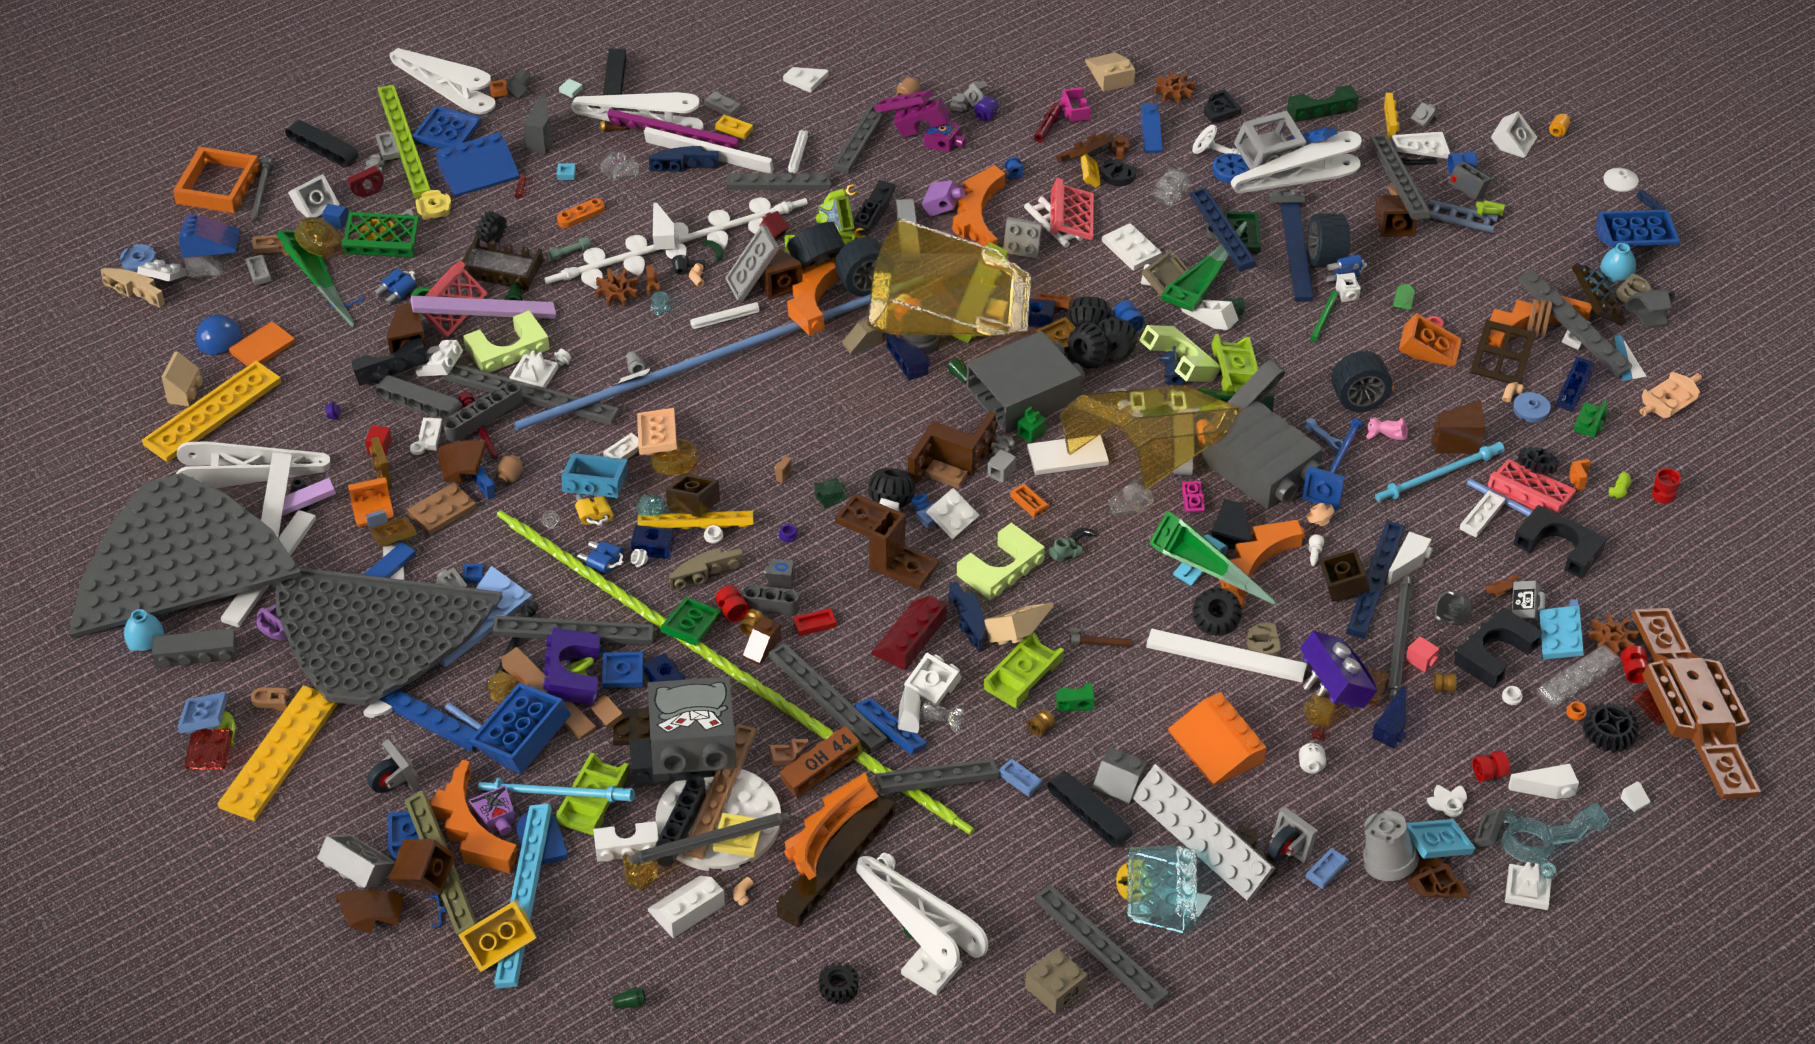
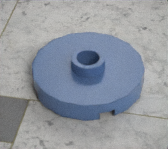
[120,244,157,272]
[1513,392,1551,423]

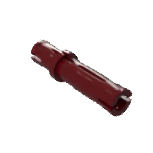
[1033,103,1062,143]

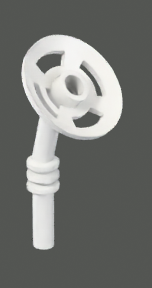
[1192,125,1240,155]

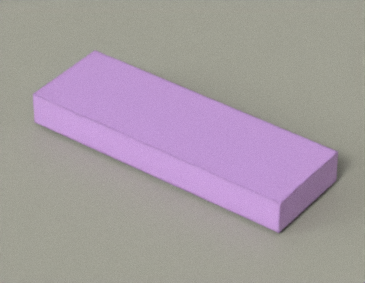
[282,478,336,516]

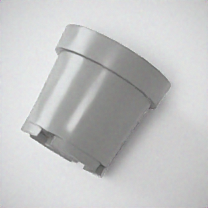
[1363,810,1419,881]

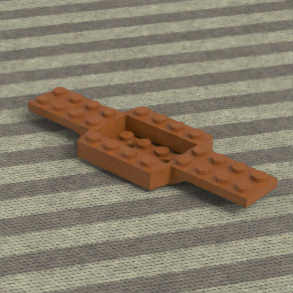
[1631,608,1761,799]

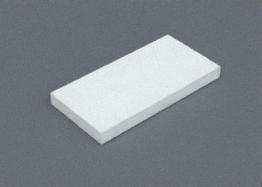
[1027,434,1109,475]

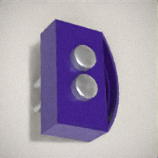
[1300,631,1377,709]

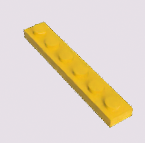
[638,511,753,531]

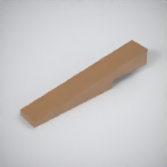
[501,647,596,740]

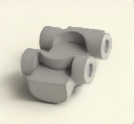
[950,93,969,112]
[364,155,385,173]
[991,435,1015,455]

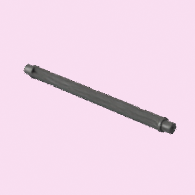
[1388,576,1413,700]
[629,812,790,864]

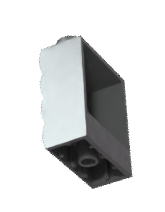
[1202,401,1324,510]

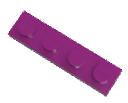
[874,89,934,113]

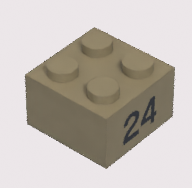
[1025,948,1088,1014]

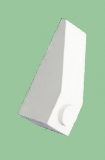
[653,203,679,250]
[1181,300,1238,330]
[1387,532,1433,584]
[1508,764,1579,799]

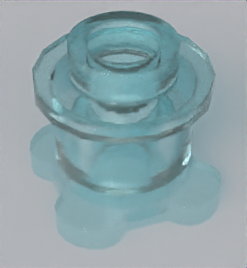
[651,291,671,315]

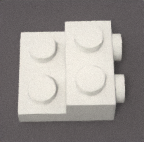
[415,340,463,376]
[904,653,962,706]

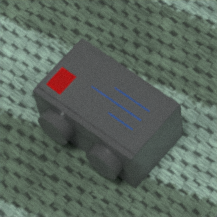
[1448,162,1492,200]

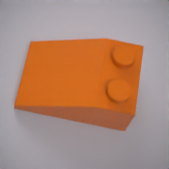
[1398,313,1462,366]

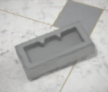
[245,254,272,286]

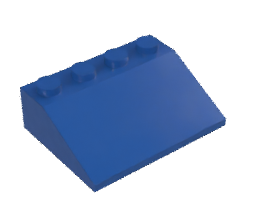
[436,132,520,197]
[1595,210,1680,246]
[179,214,240,258]
[469,682,571,774]

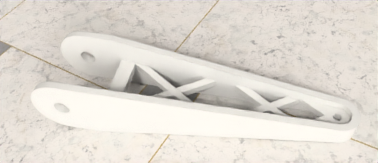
[390,48,496,115]
[571,92,703,130]
[1231,131,1362,193]
[176,442,330,489]
[856,856,988,969]

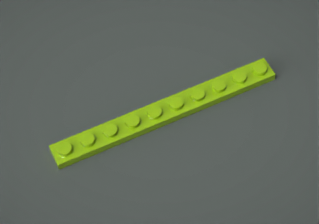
[378,85,430,198]

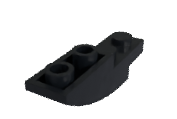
[853,180,895,230]

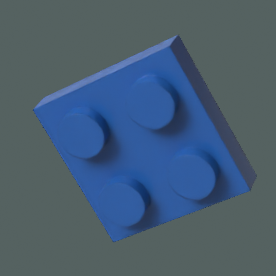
[602,651,643,689]

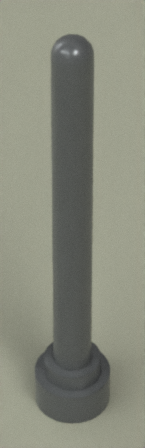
[251,157,274,221]

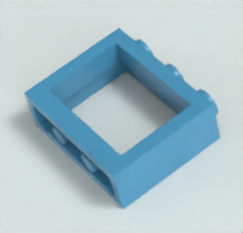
[562,453,628,498]

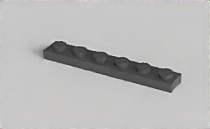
[833,103,886,174]
[727,173,831,190]
[875,759,999,794]

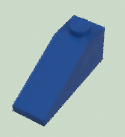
[1140,104,1162,153]

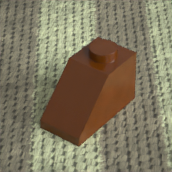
[743,617,781,665]

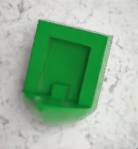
[1393,284,1415,311]

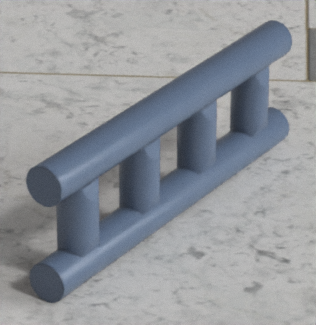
[1429,199,1498,233]

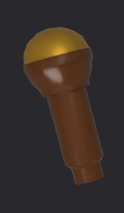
[600,120,626,132]

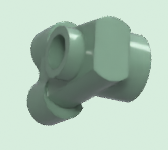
[1048,538,1083,561]

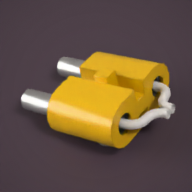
[575,493,613,526]

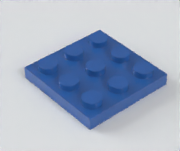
[412,105,482,149]

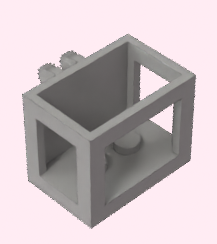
[1234,111,1306,170]

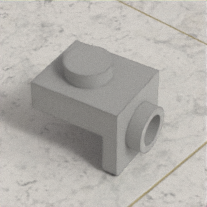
[963,81,988,106]
[1410,102,1439,128]

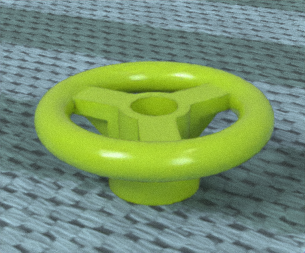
[565,657,594,675]

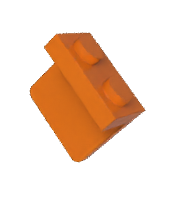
[348,477,394,527]

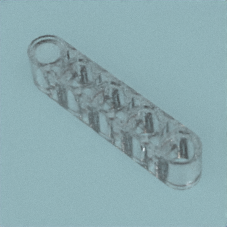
[1537,645,1621,708]

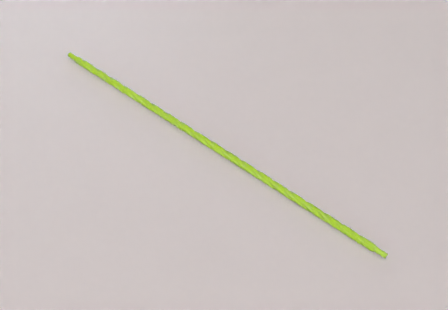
[497,510,975,835]

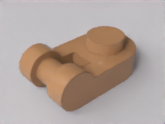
[251,687,289,711]

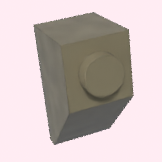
[842,316,883,355]

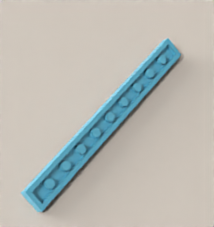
[494,803,552,989]

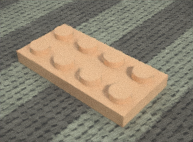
[637,408,677,455]

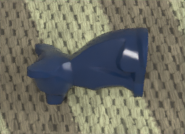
[1159,345,1185,386]

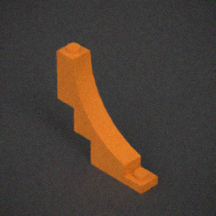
[787,257,838,335]
[1486,296,1592,348]
[1219,520,1305,608]

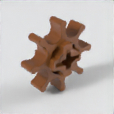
[1154,71,1196,104]
[595,269,638,307]
[1587,613,1639,658]

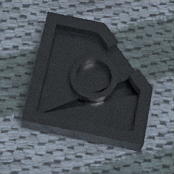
[1204,89,1242,123]

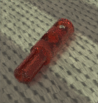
[515,174,526,199]

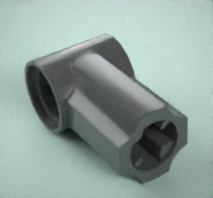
[505,69,531,98]

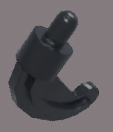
[1069,528,1097,541]

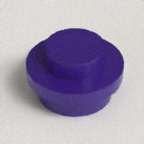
[325,402,341,420]
[779,524,798,542]

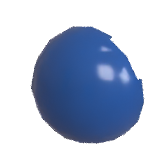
[195,315,242,355]

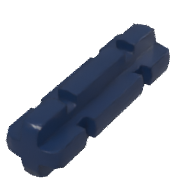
[1636,190,1666,210]

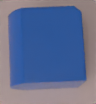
[322,204,349,230]

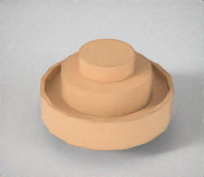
[1306,503,1335,526]

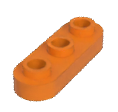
[557,198,605,228]

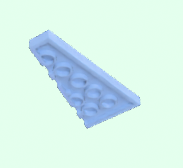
[439,566,532,667]

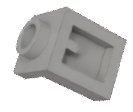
[435,567,467,587]

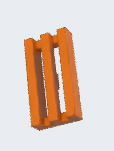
[1010,483,1049,518]

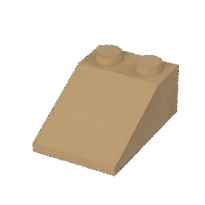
[1085,53,1135,92]
[984,602,1053,645]

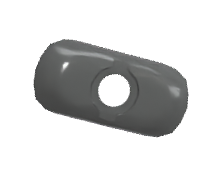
[1625,290,1675,329]

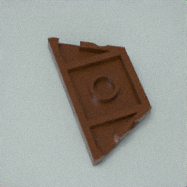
[1056,131,1114,162]

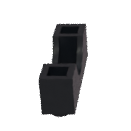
[351,337,429,386]

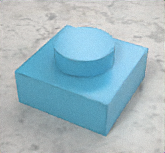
[557,163,576,180]

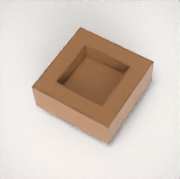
[774,456,792,483]

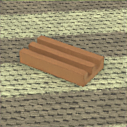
[1527,299,1552,338]

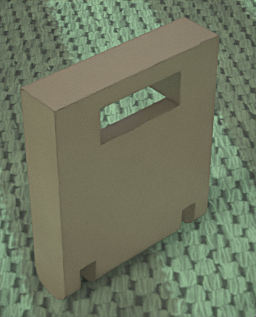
[1141,249,1189,296]

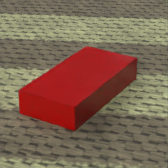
[793,608,837,636]

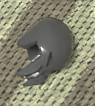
[1435,591,1472,625]

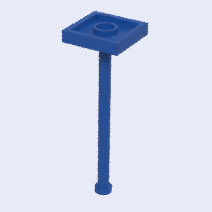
[1302,418,1362,510]

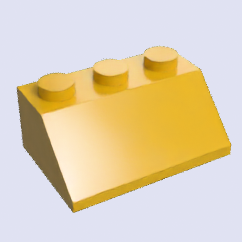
[458,899,537,972]

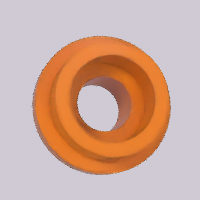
[1566,701,1587,721]

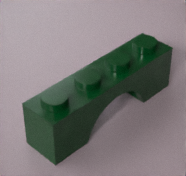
[1287,85,1359,122]

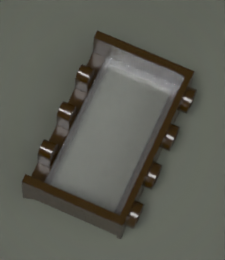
[462,236,544,291]

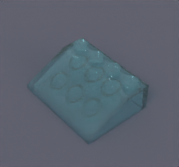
[1127,845,1197,934]

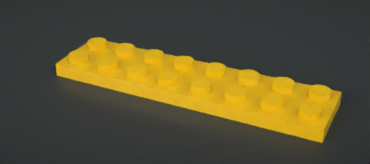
[142,361,282,463]
[218,685,339,821]

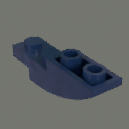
[649,146,719,172]
[948,581,984,653]

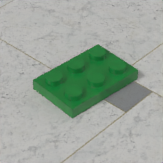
[660,597,721,646]

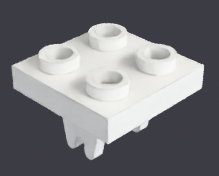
[509,350,558,388]
[1505,862,1552,910]

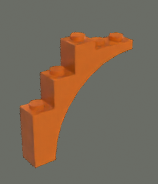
[952,165,1005,249]
[430,760,518,873]
[784,773,878,880]

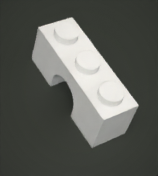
[593,821,658,862]

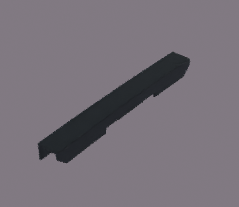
[1400,158,1437,165]

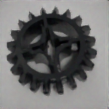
[1583,702,1639,753]

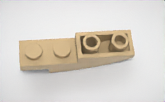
[100,268,165,308]

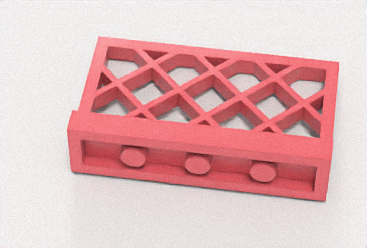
[1050,178,1094,240]
[418,260,487,339]
[1487,459,1576,515]

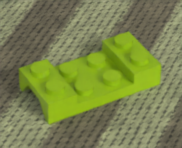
[1211,334,1258,392]
[984,632,1064,709]
[556,753,630,835]

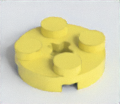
[416,190,451,220]

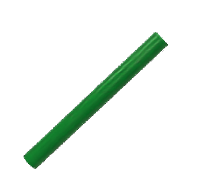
[1310,290,1339,342]

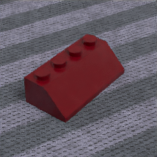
[871,596,947,670]

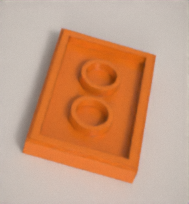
[229,321,296,366]

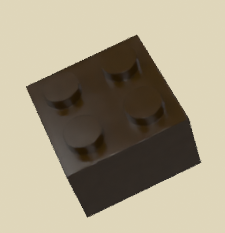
[666,474,720,517]
[1319,548,1370,602]

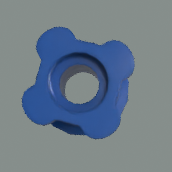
[1005,157,1024,179]

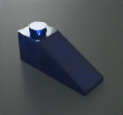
[886,332,930,381]
[1555,356,1594,412]
[1372,686,1406,749]

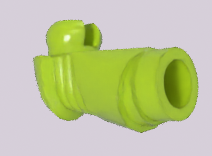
[1609,472,1631,499]

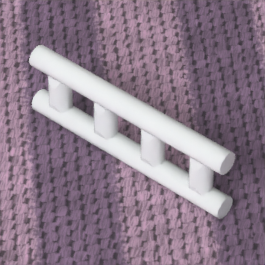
[1024,197,1084,248]

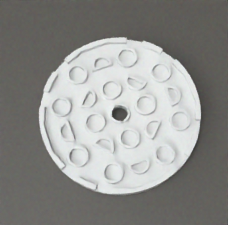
[656,769,781,871]

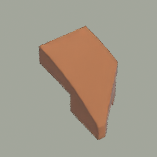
[768,739,808,766]

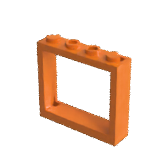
[173,147,260,213]

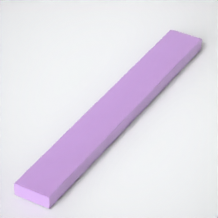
[410,296,556,319]

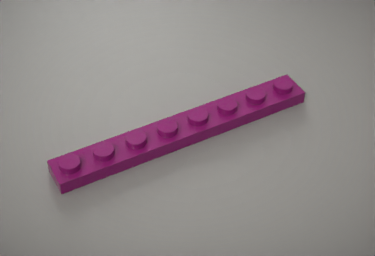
[607,109,740,150]

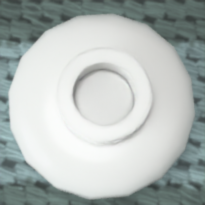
[1299,743,1326,774]

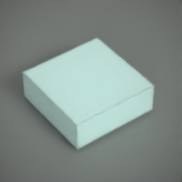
[559,79,583,98]

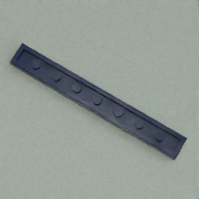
[1190,187,1256,272]
[1280,202,1313,302]
[1346,521,1405,639]

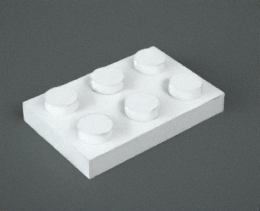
[1102,223,1162,271]

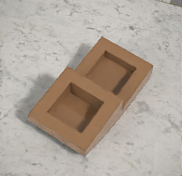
[589,695,625,730]

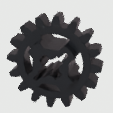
[1517,447,1559,475]

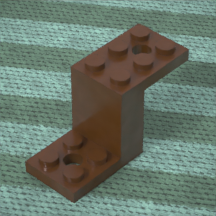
[908,411,998,485]
[835,493,939,590]

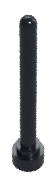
[495,600,538,678]

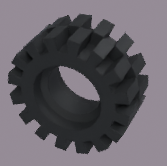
[475,211,507,244]
[819,962,858,1005]

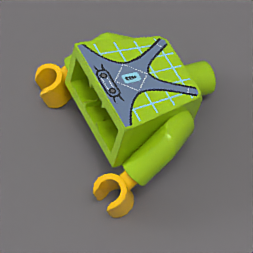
[816,185,866,238]

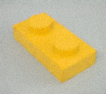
[715,115,753,140]
[1081,154,1100,188]

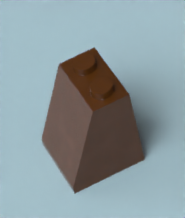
[1375,195,1418,237]
[758,249,802,299]
[387,303,427,354]
[1431,401,1486,454]
[389,839,455,895]

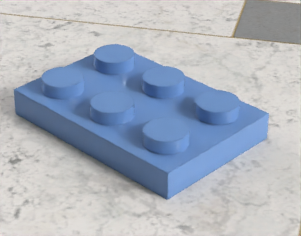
[178,691,228,734]

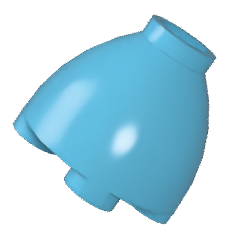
[1600,243,1636,282]
[124,609,165,651]

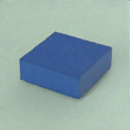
[463,563,484,583]

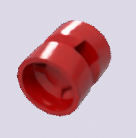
[1651,468,1681,504]
[715,585,750,622]
[1620,646,1649,684]
[1472,750,1510,783]

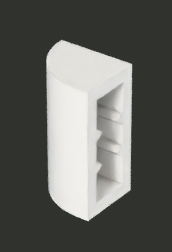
[898,686,921,733]

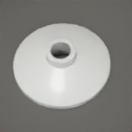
[1604,168,1638,192]

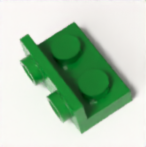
[1573,400,1609,438]

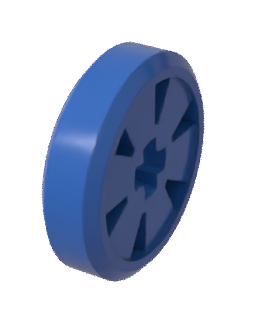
[1212,153,1250,183]

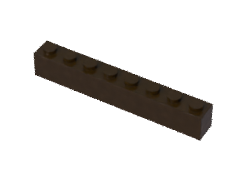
[776,793,895,928]

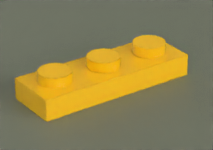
[1384,93,1399,138]

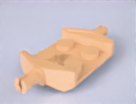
[1640,372,1702,418]

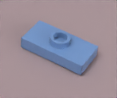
[998,758,1043,797]
[1306,848,1349,889]

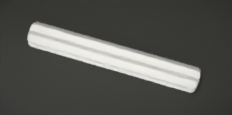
[788,130,808,174]
[690,302,760,329]

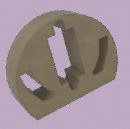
[1615,274,1651,303]
[1247,623,1281,657]

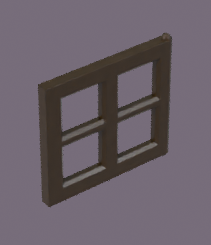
[1469,320,1536,384]

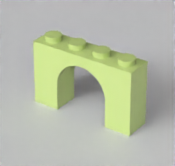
[463,311,550,373]
[1139,325,1221,382]
[957,523,1045,600]

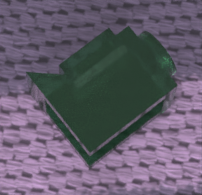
[814,478,846,509]

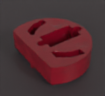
[348,166,384,197]

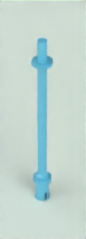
[1375,442,1505,501]
[478,778,635,802]

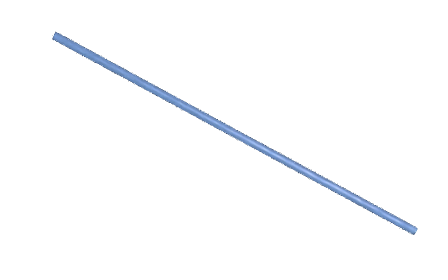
[514,276,924,431]

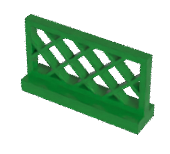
[341,212,419,258]

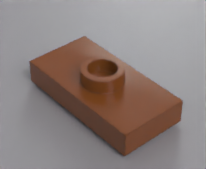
[1034,293,1074,309]

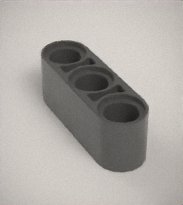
[743,585,799,616]

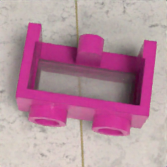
[1060,87,1091,122]

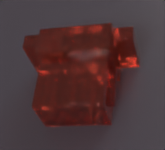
[1311,726,1325,741]

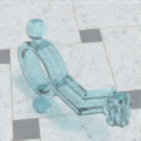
[1501,803,1611,879]

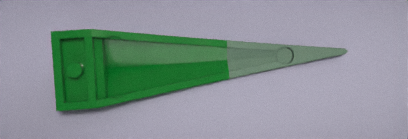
[1161,221,1247,312]
[277,230,354,328]
[1149,510,1278,605]

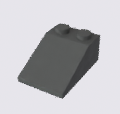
[524,93,553,154]

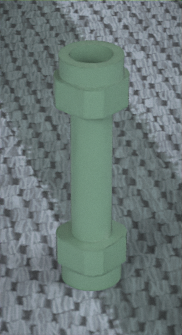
[548,237,591,261]

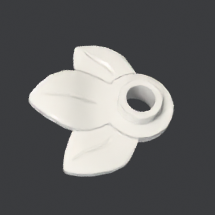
[1427,785,1467,817]

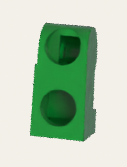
[1056,683,1094,712]

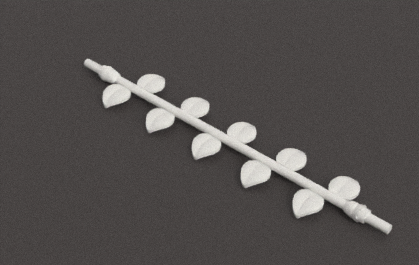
[544,197,808,289]

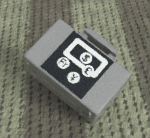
[1512,581,1546,621]

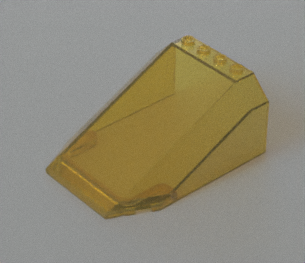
[867,218,1031,336]
[1060,385,1239,490]

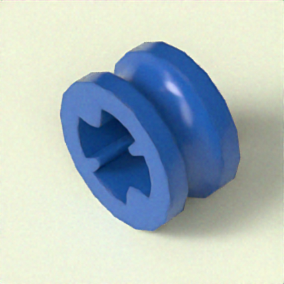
[911,494,930,510]

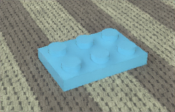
[1539,606,1584,660]
[1407,819,1475,859]

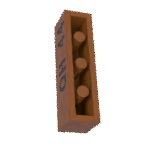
[780,725,863,798]

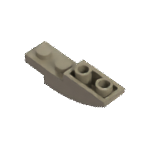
[669,548,743,591]

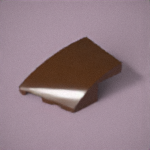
[437,440,487,483]
[1405,855,1470,898]
[335,890,403,933]

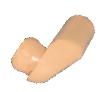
[689,263,704,288]
[1502,382,1524,402]
[733,877,754,906]

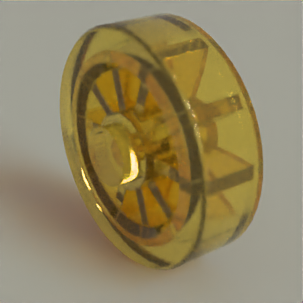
[294,217,340,256]
[650,439,698,475]

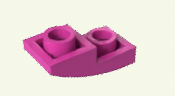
[1182,481,1205,513]

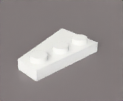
[1392,132,1450,159]

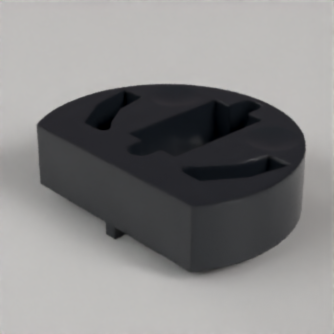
[1102,159,1137,186]

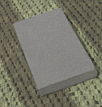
[725,225,780,302]

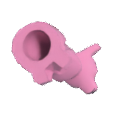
[1366,417,1408,440]

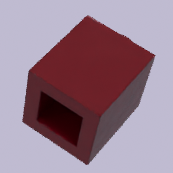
[759,211,789,240]

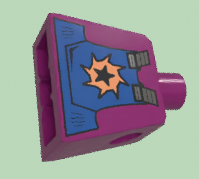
[924,120,967,152]

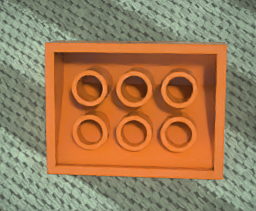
[1168,692,1267,787]

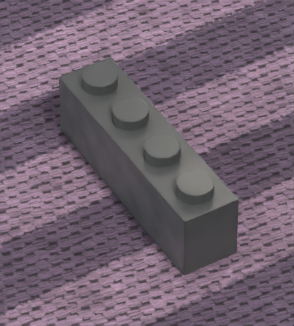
[152,628,237,668]

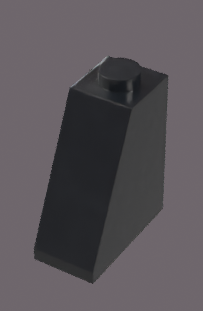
[1211,499,1250,550]

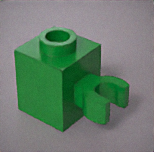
[1017,407,1047,443]

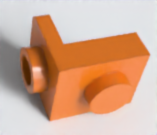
[1569,459,1591,491]

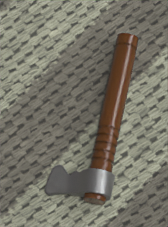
[1069,628,1132,647]

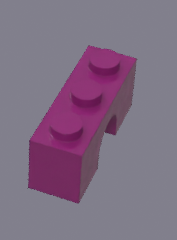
[894,98,950,138]

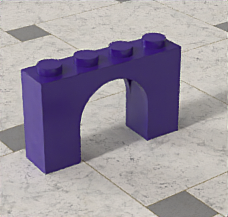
[543,627,600,705]

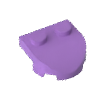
[256,604,287,640]

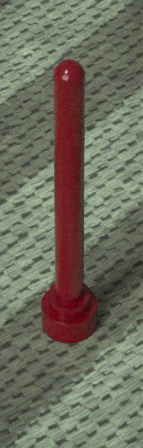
[458,392,498,459]

